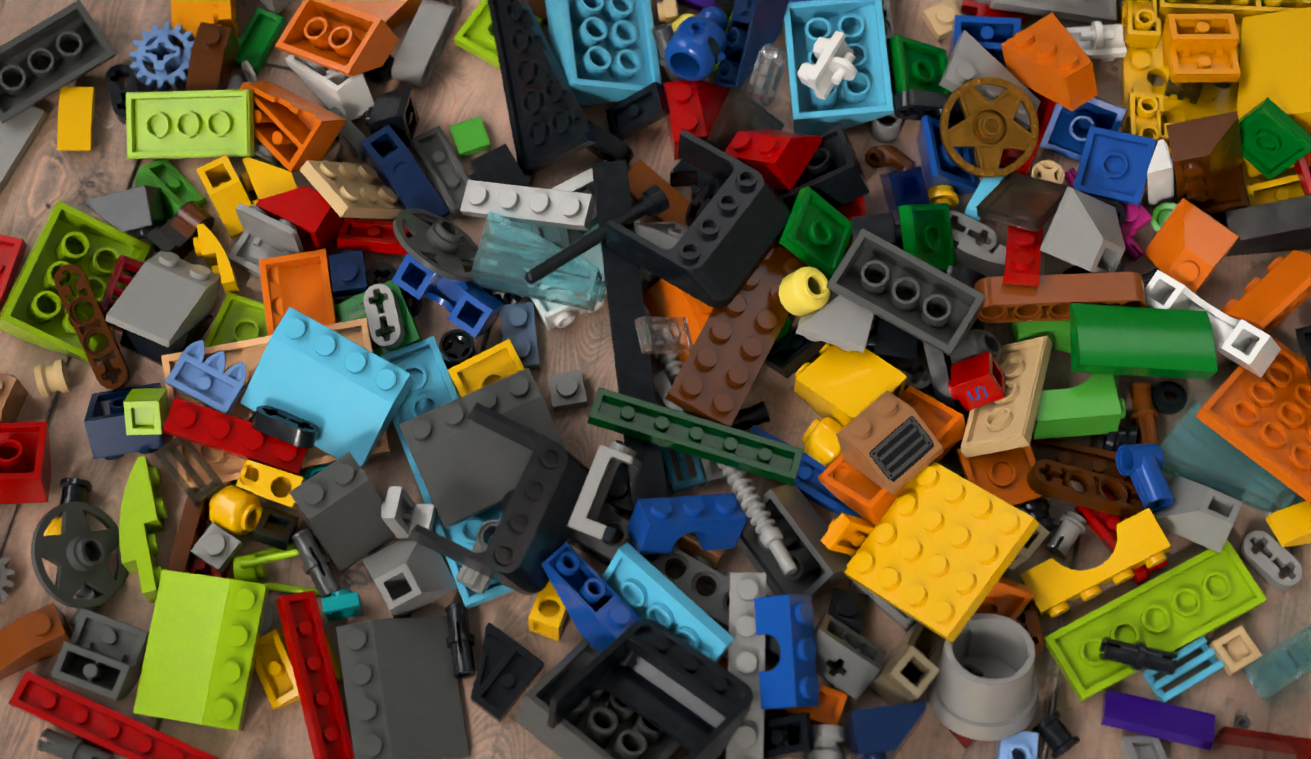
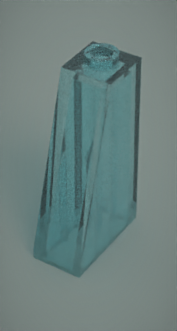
[471,211,606,311]
[1160,402,1297,514]

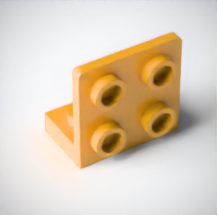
[171,0,239,45]

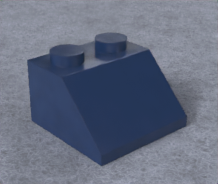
[84,382,166,460]
[846,701,926,759]

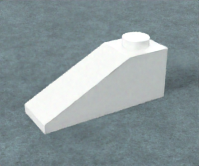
[285,54,375,121]

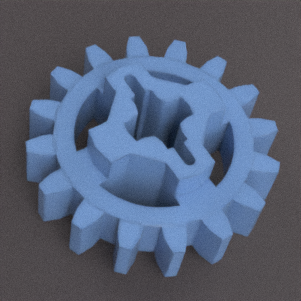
[129,22,195,92]

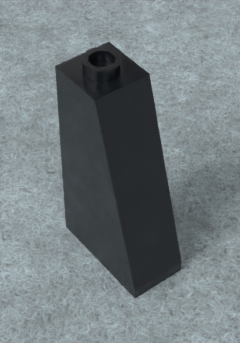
[1220,195,1311,256]

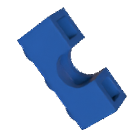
[391,253,504,338]
[627,493,747,555]
[754,594,819,709]

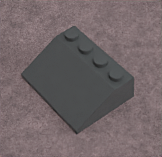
[399,368,565,529]
[336,616,470,759]
[514,638,683,759]

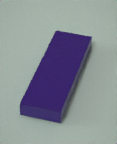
[1101,689,1215,750]

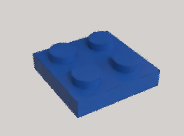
[1073,126,1157,207]

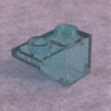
[1242,625,1311,701]

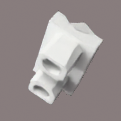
[1065,21,1127,62]
[797,31,858,100]

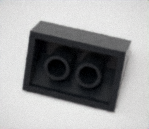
[773,124,870,211]

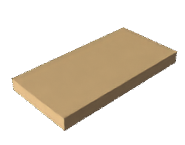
[960,335,1053,458]

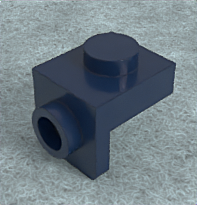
[328,249,368,297]

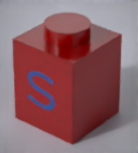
[948,351,1005,411]

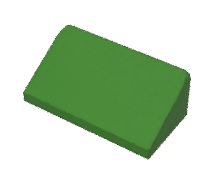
[135,159,207,220]

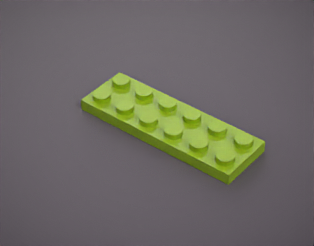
[1043,539,1267,703]

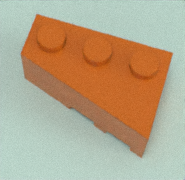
[1001,13,1098,111]
[239,81,347,172]

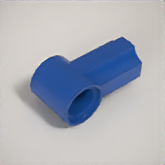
[1115,443,1175,513]

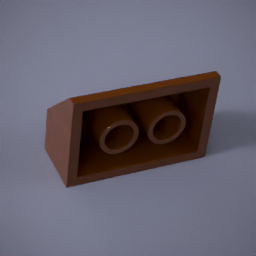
[1166,111,1243,205]

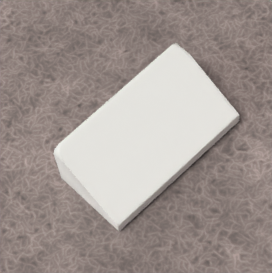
[1147,139,1174,206]

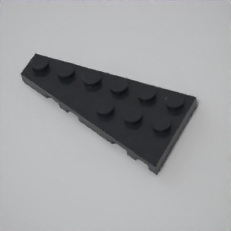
[488,0,597,176]

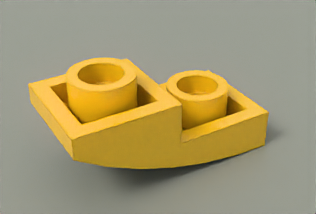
[57,87,95,152]
[193,223,240,295]
[1265,501,1311,547]

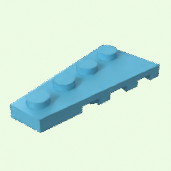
[602,543,735,663]

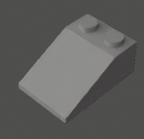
[105,251,221,347]

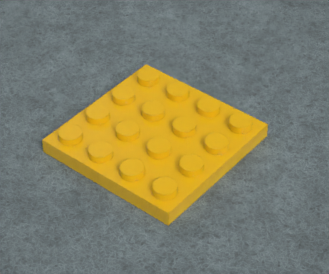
[843,461,1039,643]

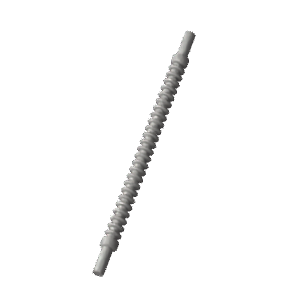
[643,301,798,577]

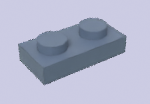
[500,302,540,370]

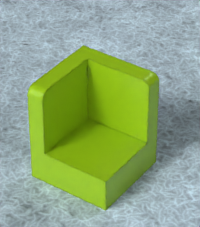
[123,388,169,435]

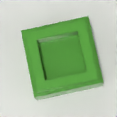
[449,116,491,159]

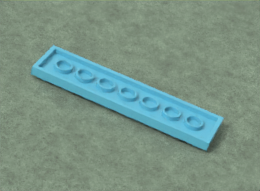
[379,336,515,609]

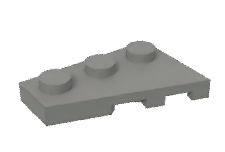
[939,30,1041,130]

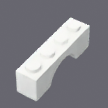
[1145,270,1281,378]

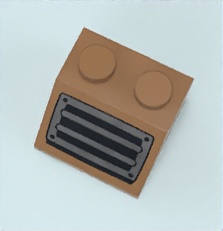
[836,390,944,496]

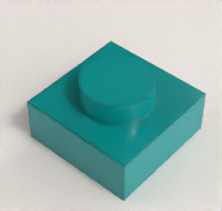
[322,589,364,621]

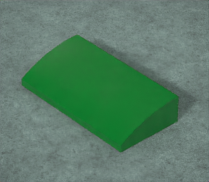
[1069,303,1217,380]

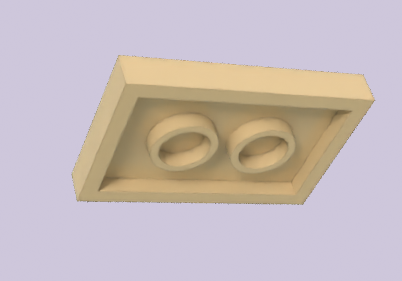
[300,160,405,219]

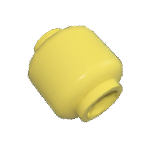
[778,266,830,316]

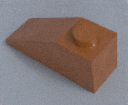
[0,603,72,680]

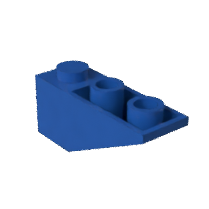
[541,542,642,653]

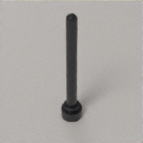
[525,185,670,284]

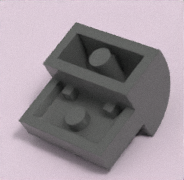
[51,608,149,701]

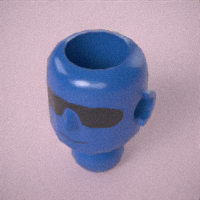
[665,6,728,81]

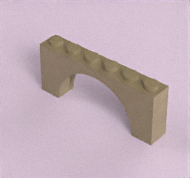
[868,508,1050,705]

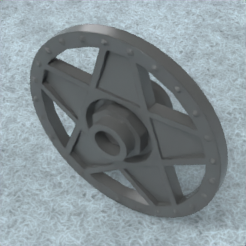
[393,208,485,282]
[31,502,127,609]

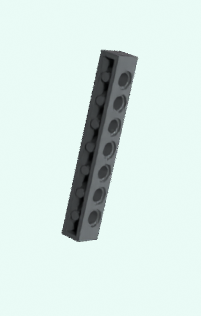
[567,503,781,664]

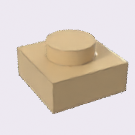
[657,0,679,24]
[922,0,962,42]
[1209,625,1263,677]

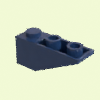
[715,0,788,90]
[361,124,450,226]

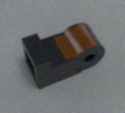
[146,201,215,260]

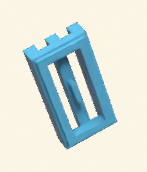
[661,446,707,494]
[1142,636,1224,703]

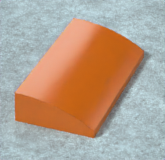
[258,248,339,336]
[818,385,966,526]

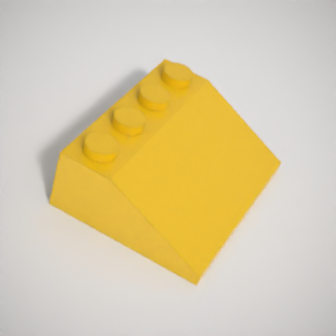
[1236,7,1311,136]

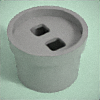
[928,613,1038,741]

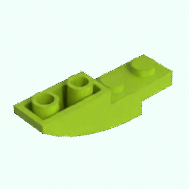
[119,455,168,603]

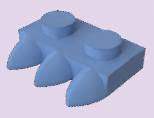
[165,340,246,415]

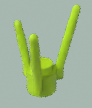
[233,542,320,596]

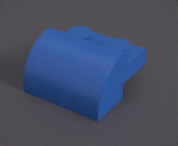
[950,15,1021,68]

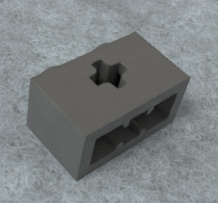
[814,613,887,700]

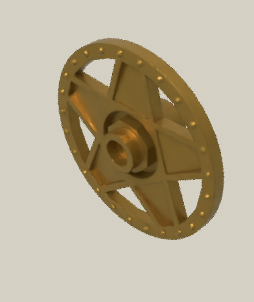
[939,77,1039,178]

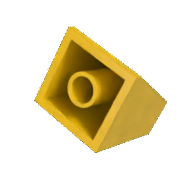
[794,343,907,427]

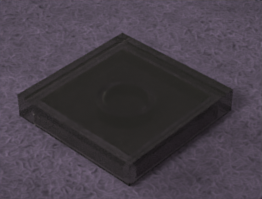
[706,87,784,152]
[976,172,1070,232]

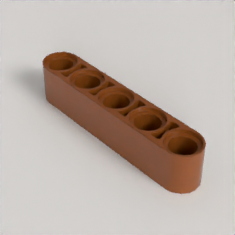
[974,272,1148,323]

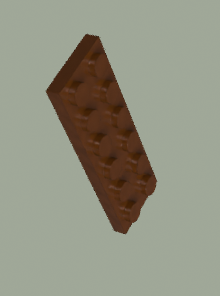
[665,244,808,427]

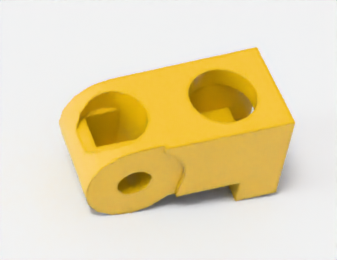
[236,459,308,510]
[528,580,568,642]

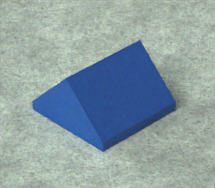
[1040,97,1127,162]
[917,115,979,196]

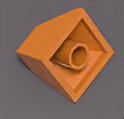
[1145,197,1240,294]

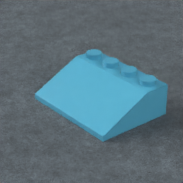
[545,0,662,105]
[784,0,894,135]
[240,307,414,469]

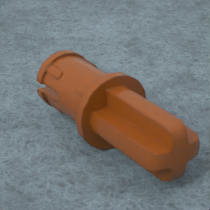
[1129,382,1160,446]

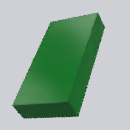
[234,7,288,75]

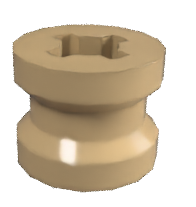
[1027,160,1065,201]
[34,359,72,398]

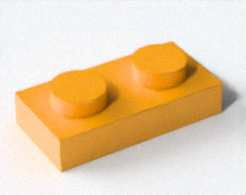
[820,513,875,556]

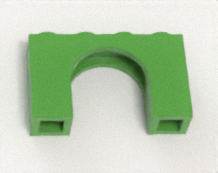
[1010,320,1126,440]

